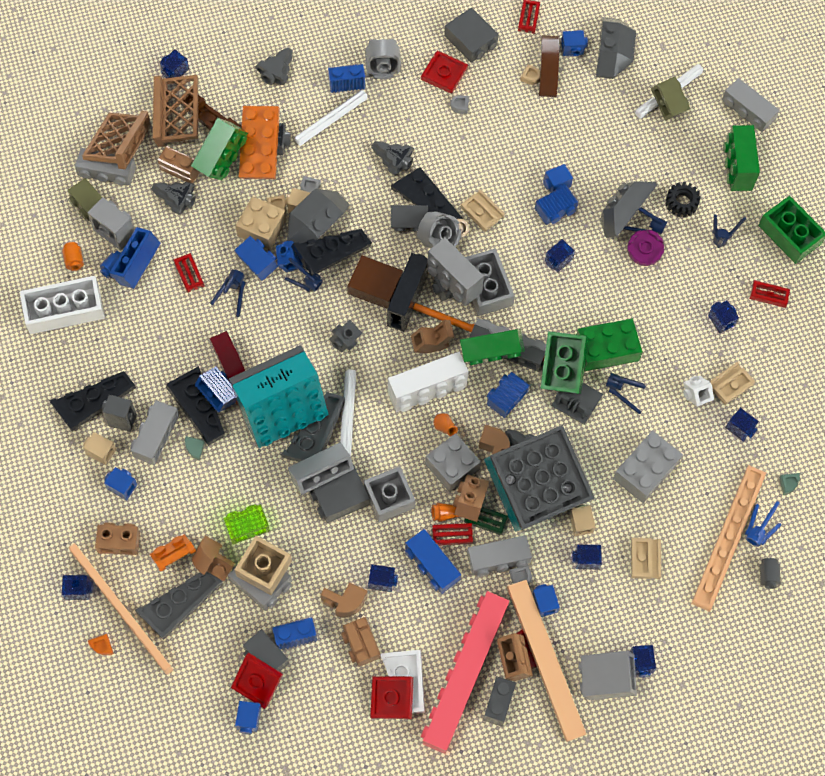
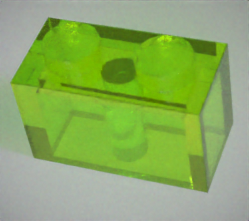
[223,504,270,545]

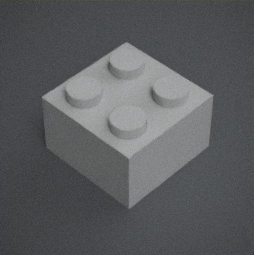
[87,197,134,251]
[425,433,481,493]
[364,466,416,523]

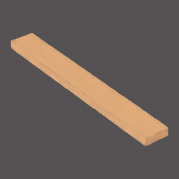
[691,465,766,612]
[69,543,173,675]
[507,580,587,742]

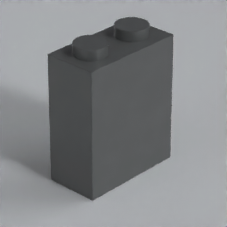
[444,7,499,63]
[309,465,370,523]

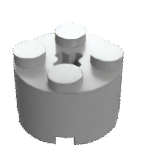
[365,39,401,79]
[417,212,461,248]

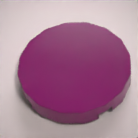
[627,230,664,266]

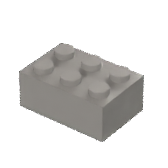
[427,238,484,306]
[465,248,515,316]
[613,430,683,503]

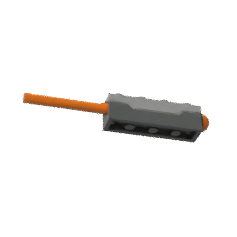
[413,303,546,372]

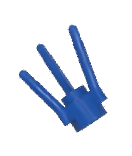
[745,501,781,547]

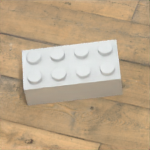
[20,276,105,334]
[388,351,469,412]

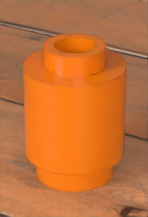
[62,242,84,271]

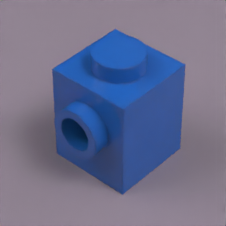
[561,30,588,56]
[543,164,573,193]
[276,241,303,272]
[104,467,137,501]
[532,584,560,617]
[235,701,261,735]

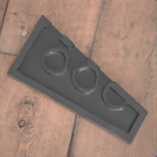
[281,392,345,462]
[135,572,223,640]

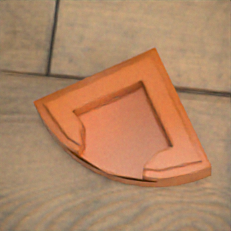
[88,634,114,655]

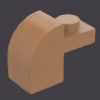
[411,320,454,353]
[479,425,510,455]
[192,535,235,581]
[320,582,368,618]

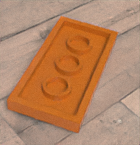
[239,106,280,179]

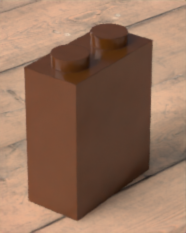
[347,255,403,309]

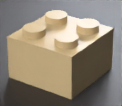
[235,196,287,250]
[234,535,292,596]

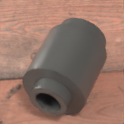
[760,558,781,589]

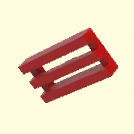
[518,0,540,34]
[173,253,205,293]
[749,280,790,308]
[432,523,473,546]

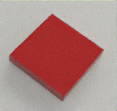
[421,50,468,94]
[230,653,283,709]
[370,676,414,719]

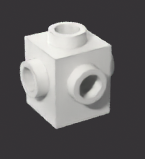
[683,376,714,407]

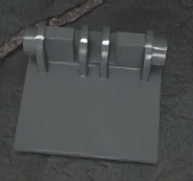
[551,383,603,425]

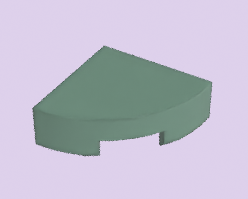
[185,436,205,460]
[779,473,800,496]

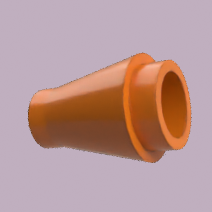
[433,413,458,436]
[431,503,459,522]

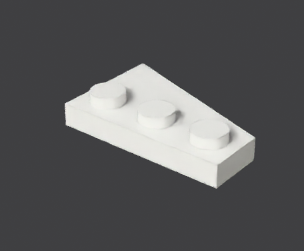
[380,650,425,714]

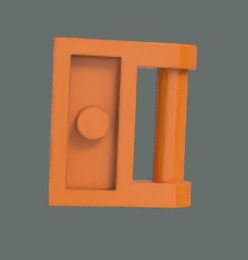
[150,534,196,572]

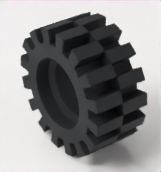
[665,182,701,218]

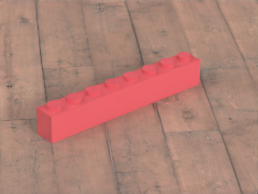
[421,591,510,754]

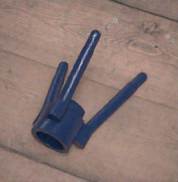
[623,207,668,235]
[712,214,746,248]
[285,257,323,292]
[210,270,246,317]
[606,373,646,414]

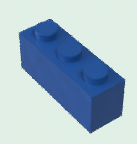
[109,227,161,289]
[404,529,461,594]

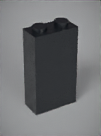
[387,253,428,332]

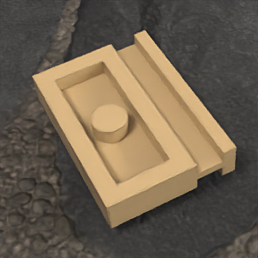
[460,189,505,232]
[710,362,755,405]
[631,537,661,580]

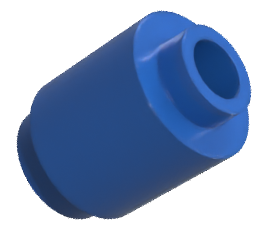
[100,251,121,278]

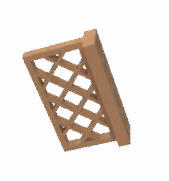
[153,75,198,147]
[82,111,151,169]

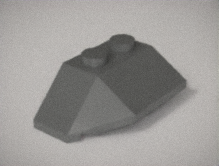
[596,17,636,79]
[600,181,658,238]
[287,189,350,243]

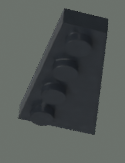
[391,167,463,219]
[291,229,372,276]
[166,366,225,446]
[49,371,136,432]

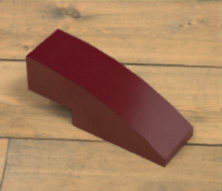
[209,331,245,382]

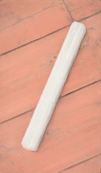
[635,64,704,119]
[295,90,367,146]
[340,369,356,456]

